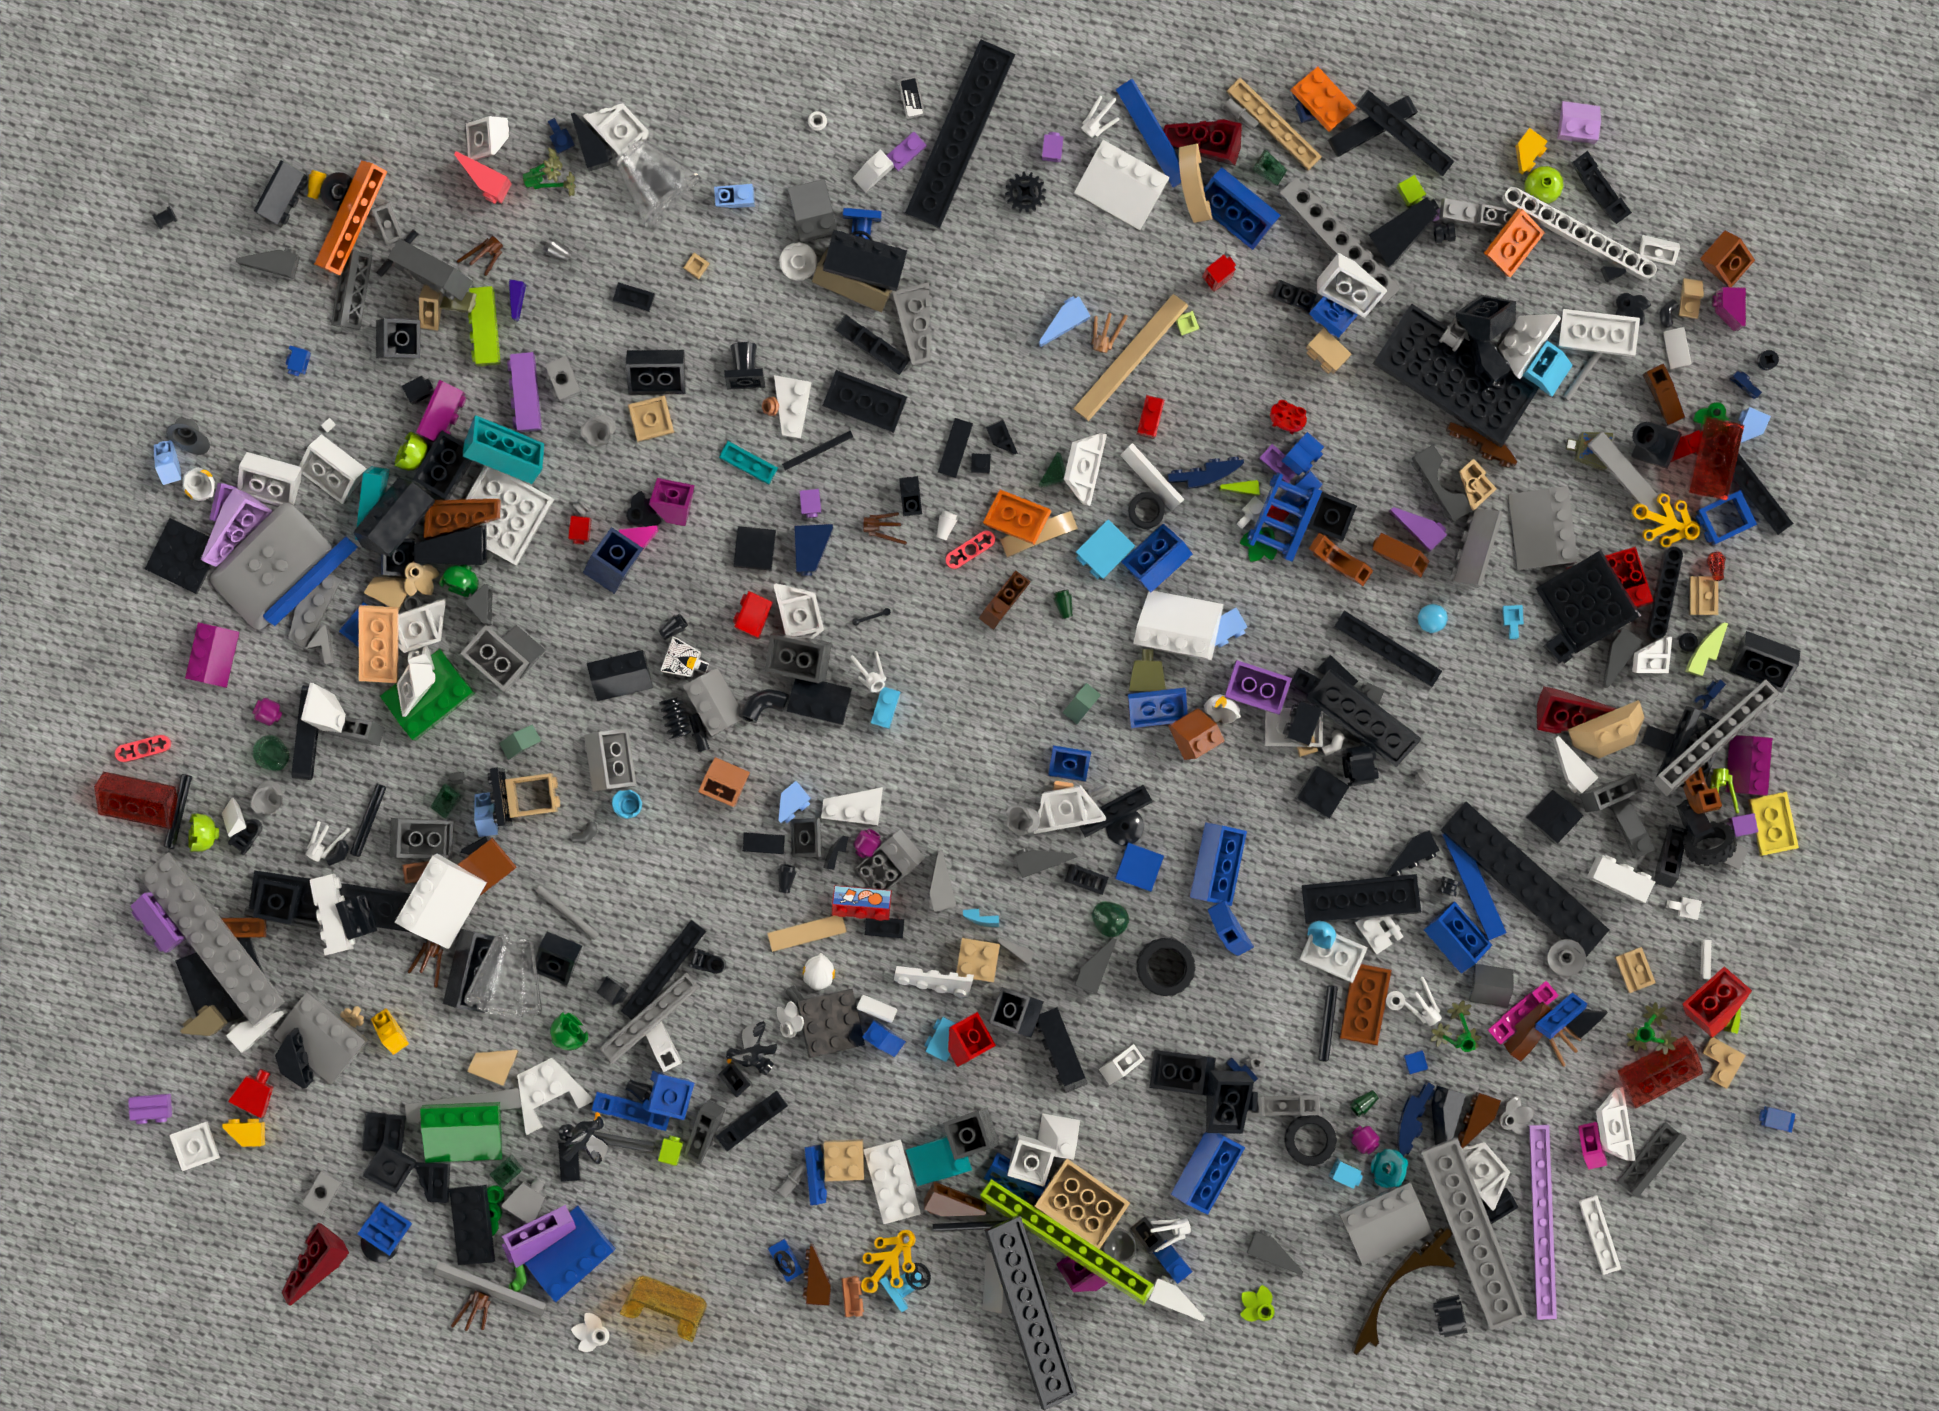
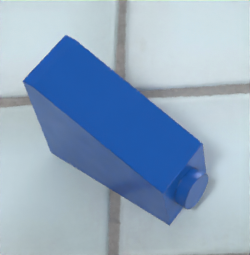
[863,1019,906,1057]

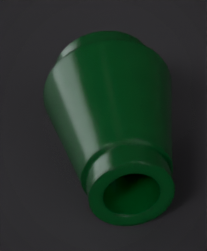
[1053,589,1073,619]
[1350,1090,1379,1117]

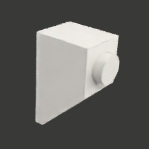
[853,149,894,193]
[1099,1044,1145,1085]

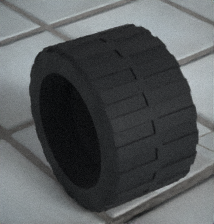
[1136,938,1196,996]

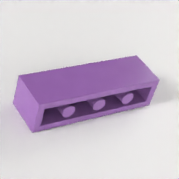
[507,352,542,432]

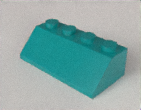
[463,415,544,484]

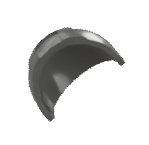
[1102,1228,1137,1262]

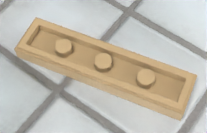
[767,915,847,952]

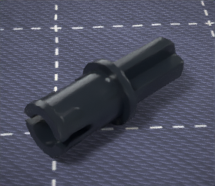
[689,713,710,752]

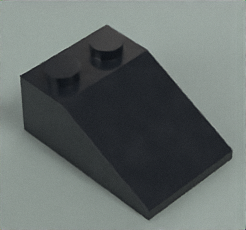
[1149,1050,1216,1096]
[1206,1070,1254,1134]

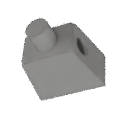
[501,1176,547,1223]

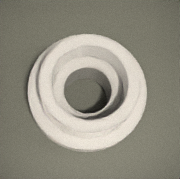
[808,111,827,131]
[1386,991,1405,1010]

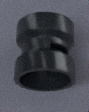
[1433,222,1456,243]

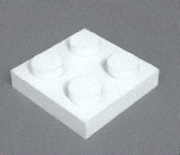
[169,1122,220,1171]

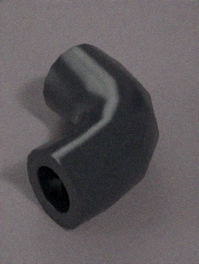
[739,689,789,723]

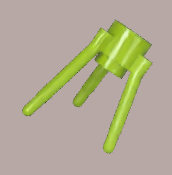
[1710,768,1739,814]

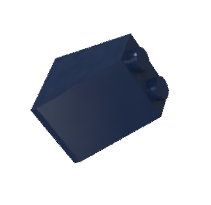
[583,527,644,594]

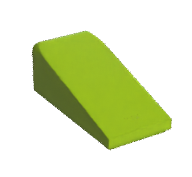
[1219,480,1260,496]

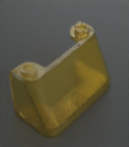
[620,1275,707,1342]

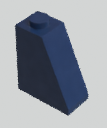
[794,524,834,576]

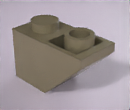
[180,1005,228,1036]

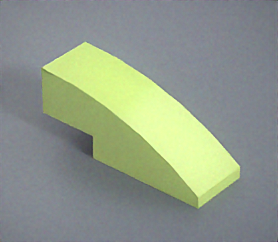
[1685,622,1728,677]

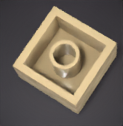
[1306,328,1352,375]
[956,937,1000,982]
[824,1139,865,1181]

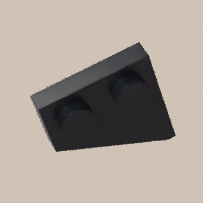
[413,1162,450,1203]

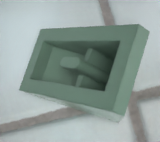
[1062,683,1101,724]
[499,724,542,760]

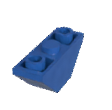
[1208,900,1254,956]

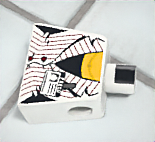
[661,637,709,678]

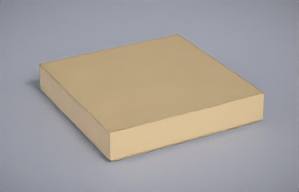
[628,395,674,442]

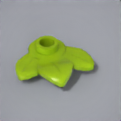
[1240,1285,1275,1322]

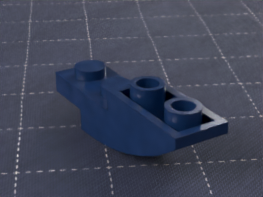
[1167,457,1244,489]
[1397,1081,1435,1157]

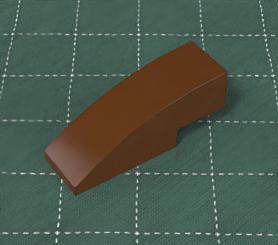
[1503,1001,1553,1062]

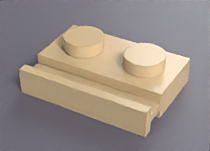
[1689,576,1718,615]
[1615,947,1656,993]

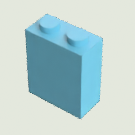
[1075,519,1135,580]

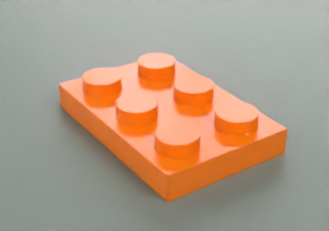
[1290,66,1356,132]
[1484,208,1545,278]
[983,489,1051,545]

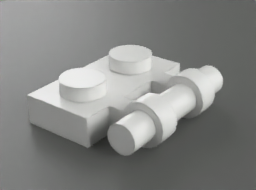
[1355,916,1404,955]

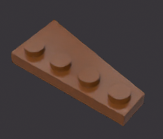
[424,499,501,539]

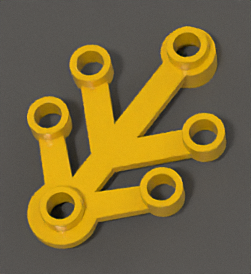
[1632,493,1700,548]
[861,1230,916,1293]

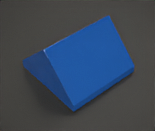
[1048,745,1091,782]

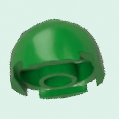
[439,565,479,598]
[550,1012,588,1051]

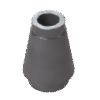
[543,237,572,262]

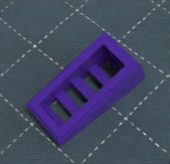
[509,279,526,322]

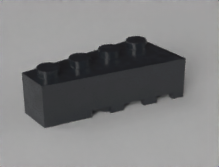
[1036,1007,1088,1093]

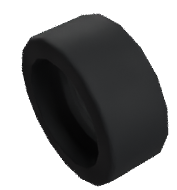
[1128,492,1165,529]

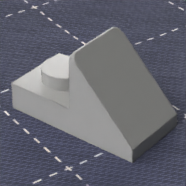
[306,625,335,665]

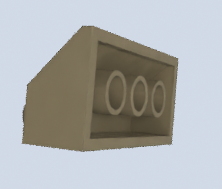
[812,247,892,313]

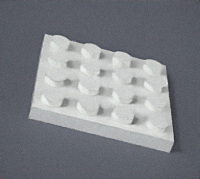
[462,466,554,566]

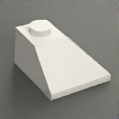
[466,116,509,160]
[397,663,435,717]
[301,683,346,733]
[1038,1113,1080,1160]
[1007,1134,1056,1186]

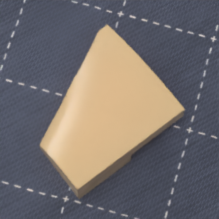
[1459,459,1497,511]
[364,577,408,611]
[467,1049,518,1086]

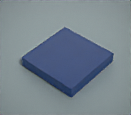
[1115,843,1164,892]

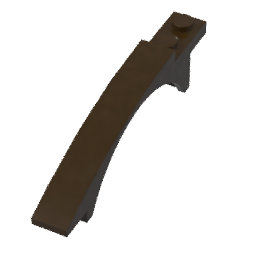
[1352,1226,1456,1355]

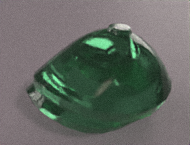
[253,735,290,771]
[1092,901,1129,937]

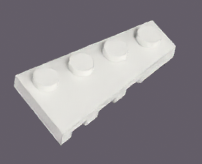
[894,966,974,997]

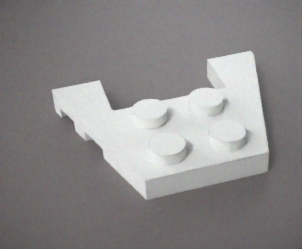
[517,1057,594,1135]

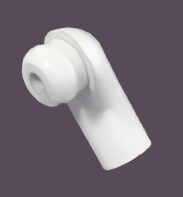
[1322,730,1345,756]

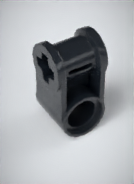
[228,819,263,856]
[688,948,727,974]

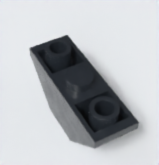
[275,1028,314,1089]

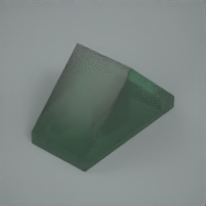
[1252,150,1287,186]
[1038,452,1065,488]
[430,783,464,819]
[489,1155,524,1189]

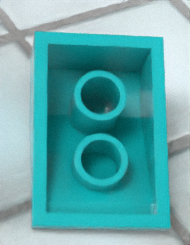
[905,1136,972,1186]

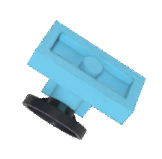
[880,1263,931,1312]

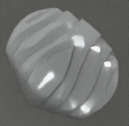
[580,415,616,447]
[251,781,283,815]
[1006,806,1040,836]

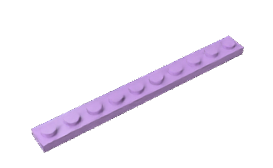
[1529,1125,1557,1320]

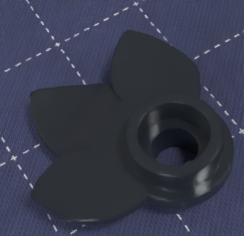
[1615,293,1651,326]
[626,491,662,527]

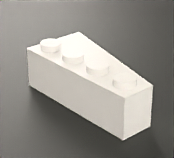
[310,874,355,955]

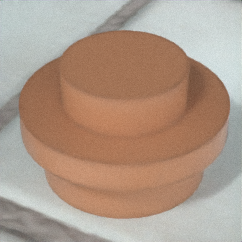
[762,397,779,416]

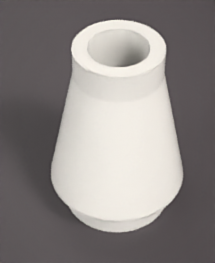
[936,510,957,540]

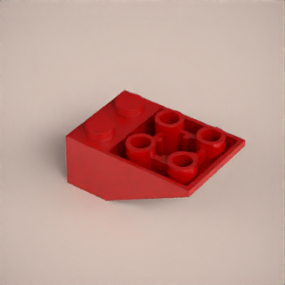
[1605,546,1653,608]
[733,591,773,638]

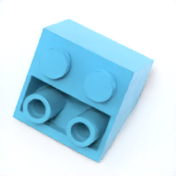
[1523,341,1573,397]

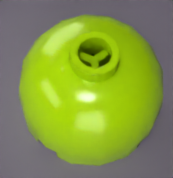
[1525,166,1563,204]
[394,431,428,471]
[188,813,219,852]

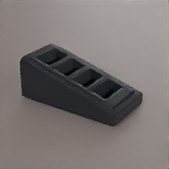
[1064,864,1109,895]

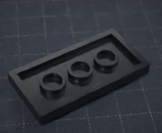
[822,370,908,433]
[449,1184,496,1265]

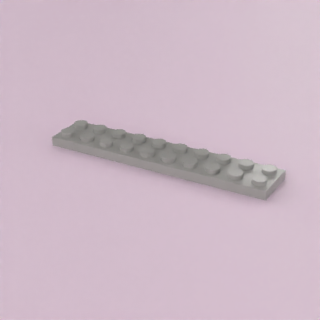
[139,852,285,1026]
[1421,1137,1527,1330]

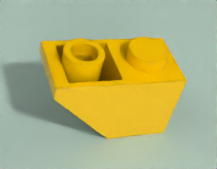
[1515,128,1548,175]
[371,1008,409,1055]
[222,1118,265,1147]

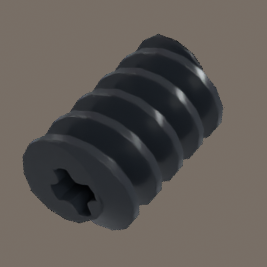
[659,697,691,740]

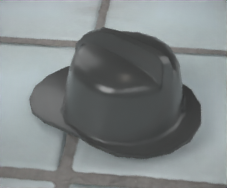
[166,418,210,455]

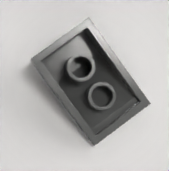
[788,179,837,243]
[765,634,832,683]
[389,818,454,859]

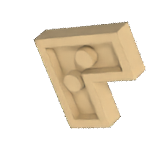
[1702,1037,1746,1089]

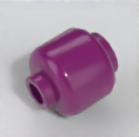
[252,698,283,726]
[853,829,882,858]
[1351,1125,1380,1155]

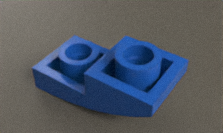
[1280,470,1322,508]

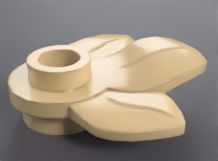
[404,562,439,596]

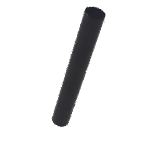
[376,229,419,277]

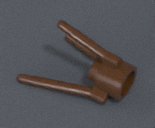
[457,235,503,276]
[863,512,907,545]
[408,939,444,988]
[451,1290,491,1331]

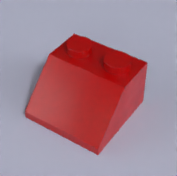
[948,1012,996,1067]

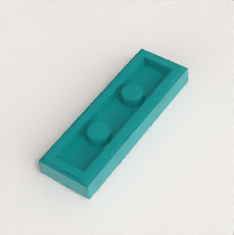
[719,441,778,485]

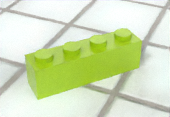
[468,286,501,366]

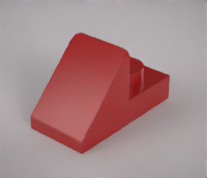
[1670,430,1707,463]

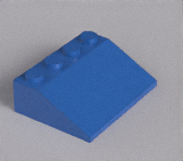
[525,1206,616,1303]

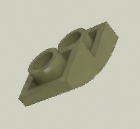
[440,292,477,313]

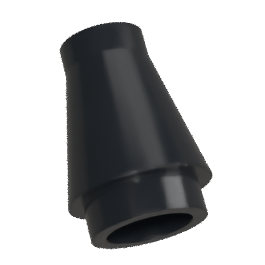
[659,614,688,640]
[778,864,797,893]
[625,1079,652,1103]

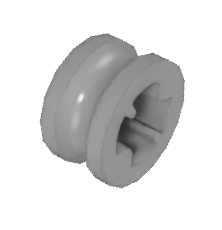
[573,499,591,517]

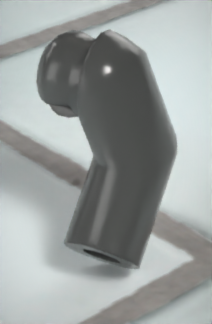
[572,822,598,843]

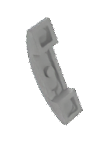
[1247,1095,1320,1117]

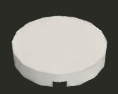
[779,242,817,281]

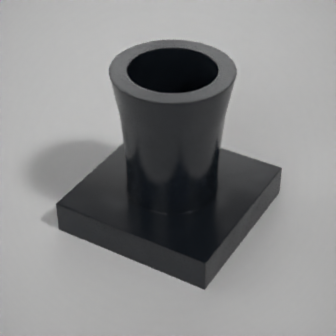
[724,342,766,390]
[1631,421,1682,469]

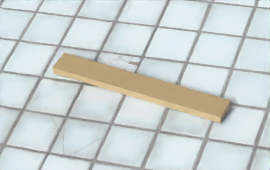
[1073,294,1188,421]

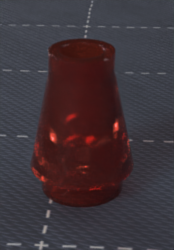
[1706,552,1726,581]

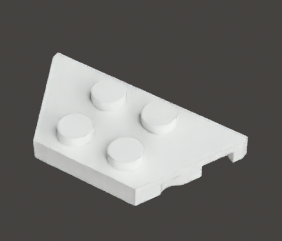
[583,103,649,171]
[1498,314,1561,379]
[1064,433,1107,506]
[774,583,824,639]
[398,598,446,653]
[1034,785,1106,834]
[1596,1087,1636,1161]
[1462,1142,1510,1211]

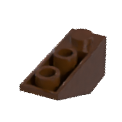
[1642,363,1685,426]
[979,571,1031,630]
[1457,1092,1501,1148]
[803,1244,831,1306]

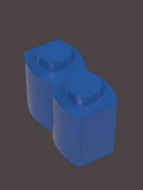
[1282,432,1324,476]

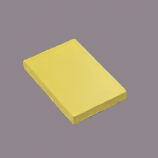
[1748,792,1799,856]

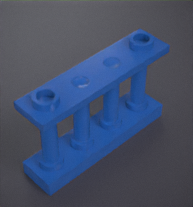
[1247,472,1322,562]

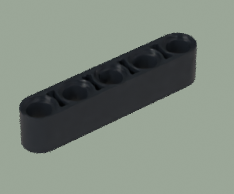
[1327,95,1418,157]
[1646,546,1683,639]
[291,685,323,780]

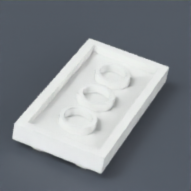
[1558,309,1640,357]
[864,1139,921,1224]

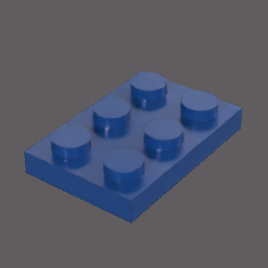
[1309,297,1358,338]
[1128,688,1188,728]

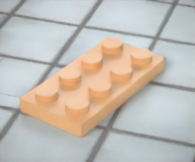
[359,605,398,683]

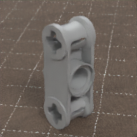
[1439,302,1467,352]

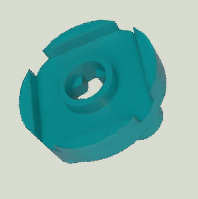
[1371,1149,1408,1188]

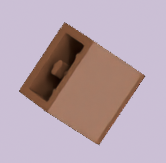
[698,757,750,807]

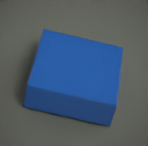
[1404,1050,1428,1074]

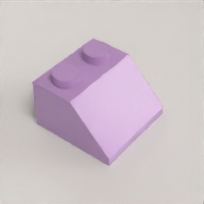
[1557,101,1601,144]

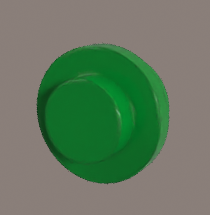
[487,1185,504,1204]

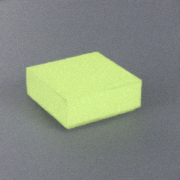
[1176,311,1199,336]

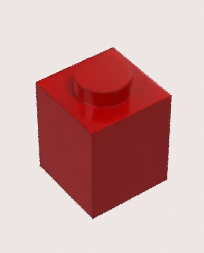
[568,516,592,545]

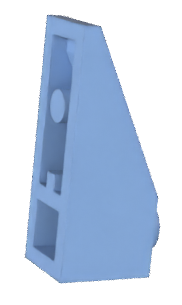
[1039,296,1091,347]

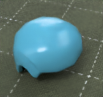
[1418,604,1448,633]
[612,790,642,819]
[1307,921,1336,949]

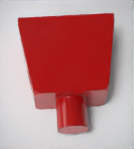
[228,1069,274,1118]

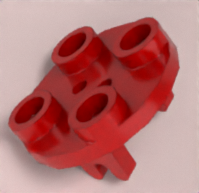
[1270,400,1307,435]

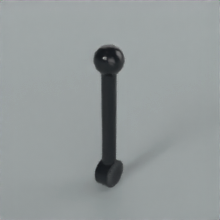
[852,608,891,626]

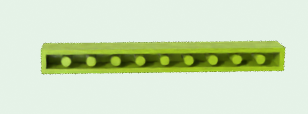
[981,1179,1154,1305]

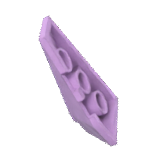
[201,487,272,567]

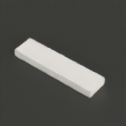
[1120,443,1184,511]
[1578,1195,1621,1275]

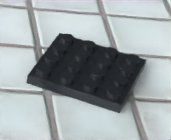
[1535,550,1641,654]
[175,938,264,1023]

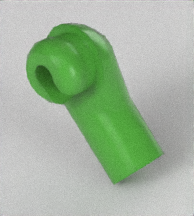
[509,1264,527,1292]

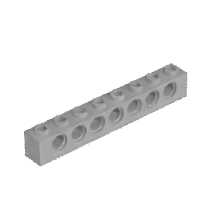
[1278,177,1400,307]
[1654,680,1779,797]

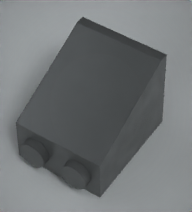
[943,1107,999,1160]

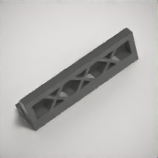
[331,250,373,330]
[1617,1122,1686,1198]

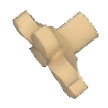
[340,1006,364,1027]

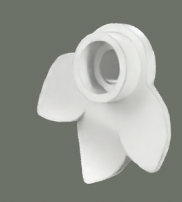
[777,1001,804,1038]
[571,1313,610,1352]

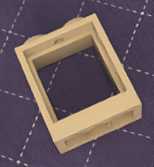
[505,773,560,818]

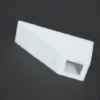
[646,1021,682,1072]

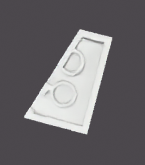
[774,375,812,439]
[821,787,883,825]

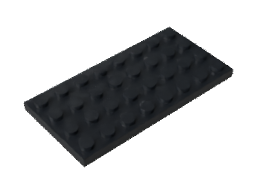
[1372,304,1540,448]

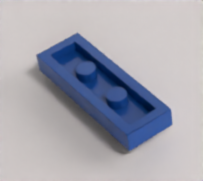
[1535,993,1587,1039]
[805,1145,827,1205]

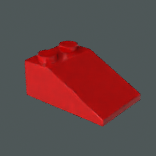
[1682,966,1752,1038]

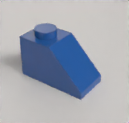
[1759,1106,1796,1133]
[1153,1240,1192,1284]

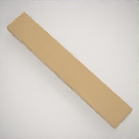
[1227,78,1322,171]

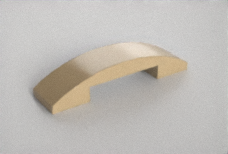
[1179,144,1212,223]
[1000,511,1078,557]

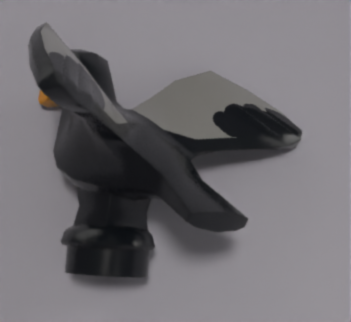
[726,1021,777,1075]
[559,1112,608,1164]

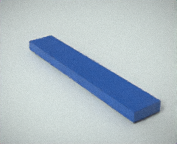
[1116,79,1181,188]
[263,537,358,626]
[1442,834,1507,940]

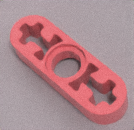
[946,531,995,569]
[115,735,171,762]

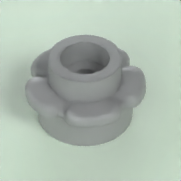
[1415,767,1432,785]
[1246,1053,1265,1073]

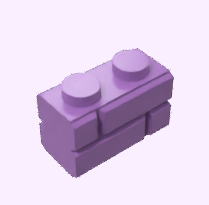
[128,1094,172,1124]

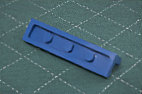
[984,1152,1050,1201]

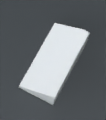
[1638,235,1680,266]
[1663,327,1691,369]
[222,798,246,837]
[857,995,897,1023]

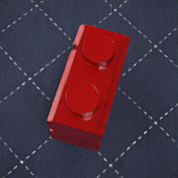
[1136,395,1165,439]

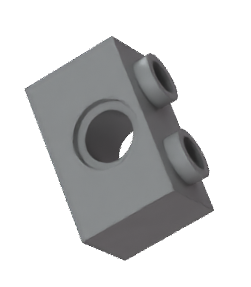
[544,356,582,402]
[302,1170,344,1216]

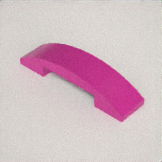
[1488,981,1559,1045]

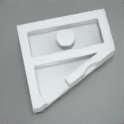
[1632,636,1672,673]

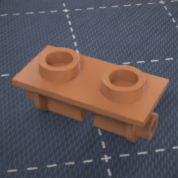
[842,1276,864,1317]

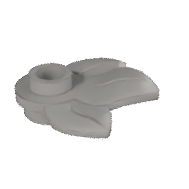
[1498,1096,1534,1135]

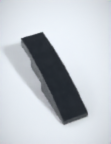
[834,314,910,375]

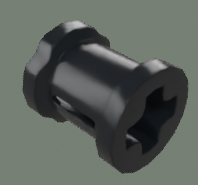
[152,206,178,230]

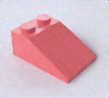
[454,151,512,204]

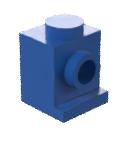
[286,346,311,377]

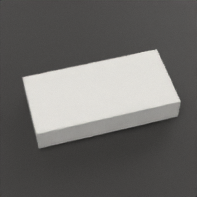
[1700,940,1712,979]

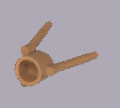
[1091,313,1128,353]
[1548,1026,1581,1067]

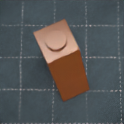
[1372,533,1430,578]

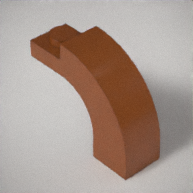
[1309,533,1374,586]
[1683,767,1722,814]

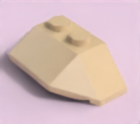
[1568,700,1645,758]

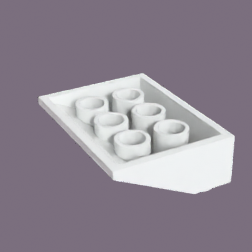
[1074,140,1170,230]
[1133,591,1224,661]
[395,854,487,949]

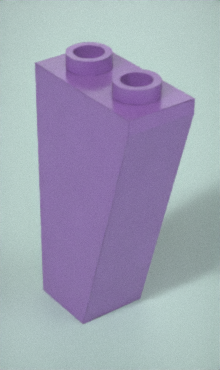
[502,1205,576,1268]

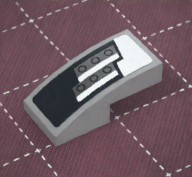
[898,75,925,119]

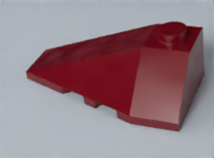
[1163,119,1242,166]
[1537,686,1617,734]
[282,1223,349,1306]

